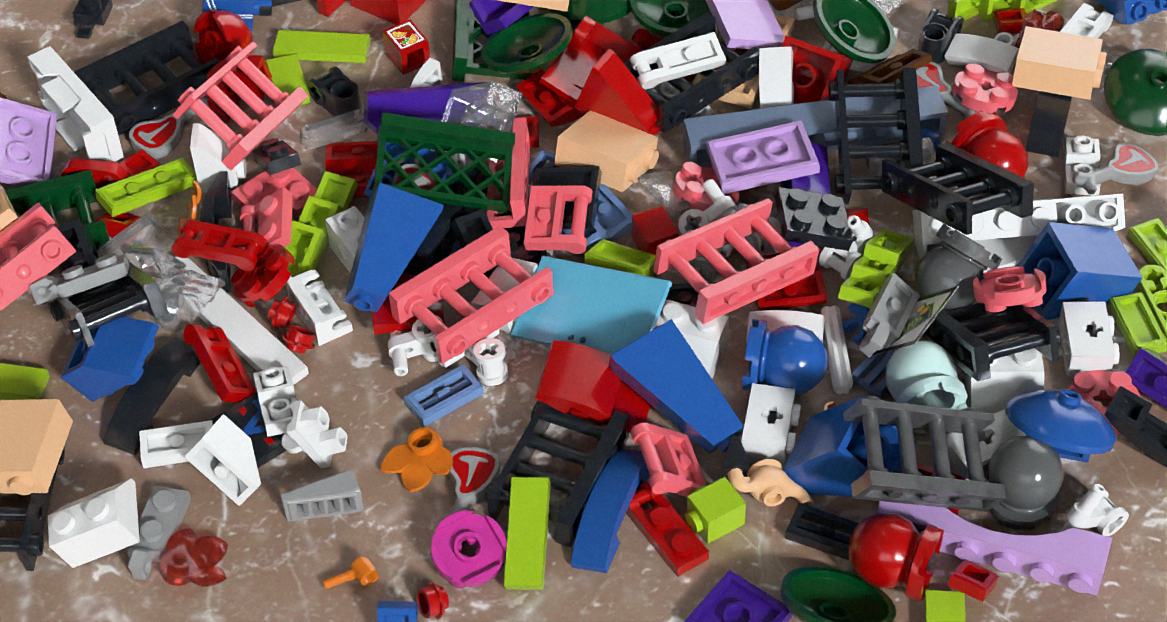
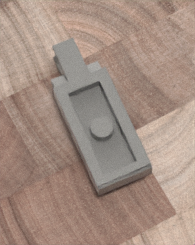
[30,253,129,305]
[859,272,920,358]
[127,486,191,581]

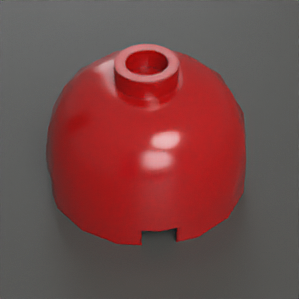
[194,10,253,64]

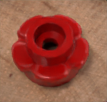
[267,297,297,330]
[282,325,316,354]
[416,582,449,619]

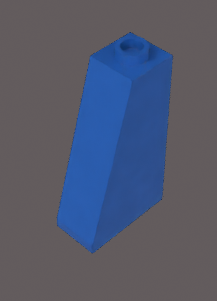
[344,182,444,313]
[608,319,744,454]

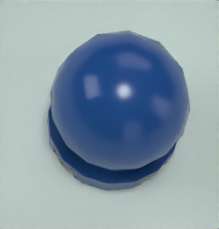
[742,319,828,395]

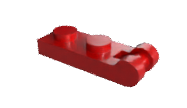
[183,324,256,403]
[626,480,709,577]

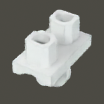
[282,400,348,469]

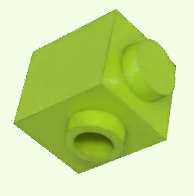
[685,477,746,544]

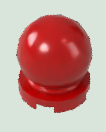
[946,111,1029,178]
[847,513,944,601]

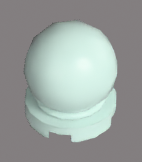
[886,341,968,433]

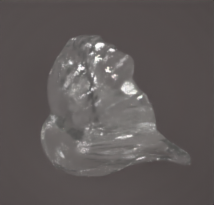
[148,269,225,332]

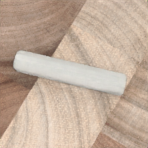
[821,305,853,395]

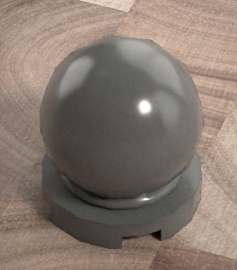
[915,223,1003,312]
[987,436,1064,530]

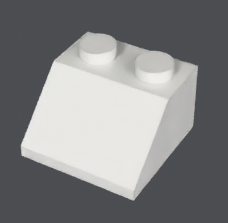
[655,299,729,379]
[963,344,1044,414]
[48,478,140,568]

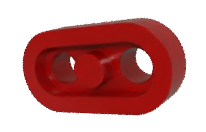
[61,158,128,189]

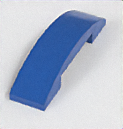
[571,448,650,573]

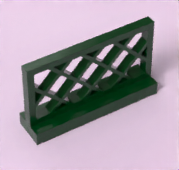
[452,0,529,82]
[373,112,515,213]

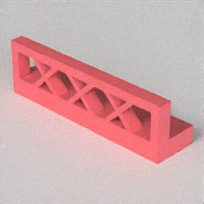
[487,117,530,229]

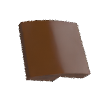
[847,49,932,84]

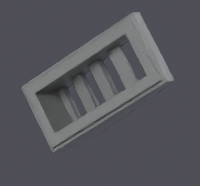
[281,470,364,522]

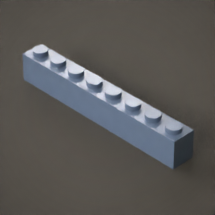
[683,86,948,167]

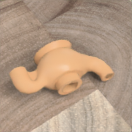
[727,459,813,507]

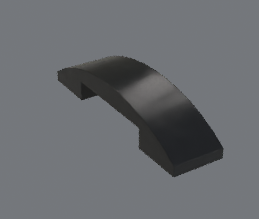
[200,171,232,293]
[103,337,201,455]
[1104,385,1167,467]

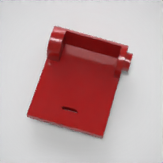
[539,16,643,104]

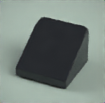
[721,435,749,482]

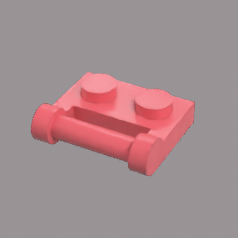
[524,185,592,254]
[239,187,293,249]
[631,423,707,497]

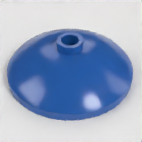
[1005,389,1116,454]

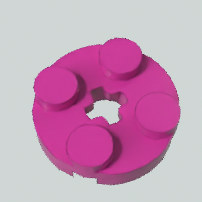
[430,510,507,589]

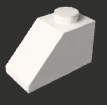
[190,123,247,193]
[184,414,261,506]

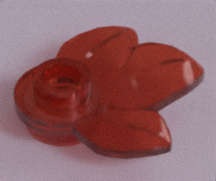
[159,528,228,587]

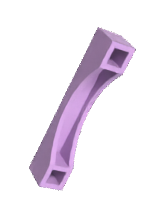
[876,501,1112,596]

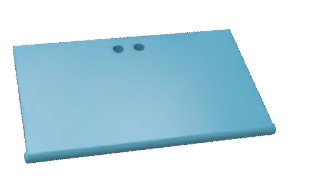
[511,256,672,355]

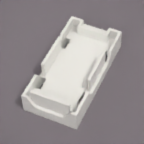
[27,46,125,163]

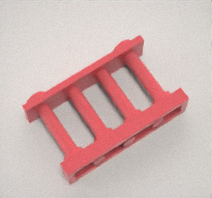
[173,42,309,170]
[653,198,820,324]
[0,202,76,311]
[388,226,554,364]

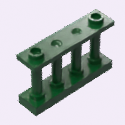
[5,170,112,251]

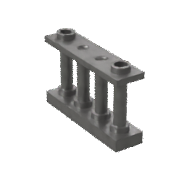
[843,396,1006,512]

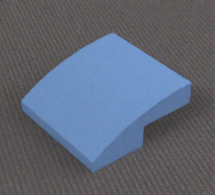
[562,183,633,255]

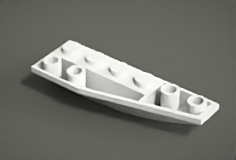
[912,194,1125,272]

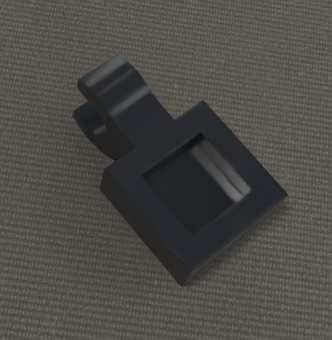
[72,0,113,39]

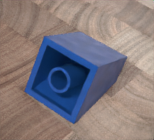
[1017,222,1143,320]
[782,394,917,497]

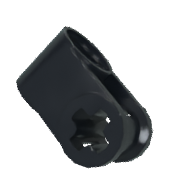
[918,8,964,64]
[307,66,362,123]

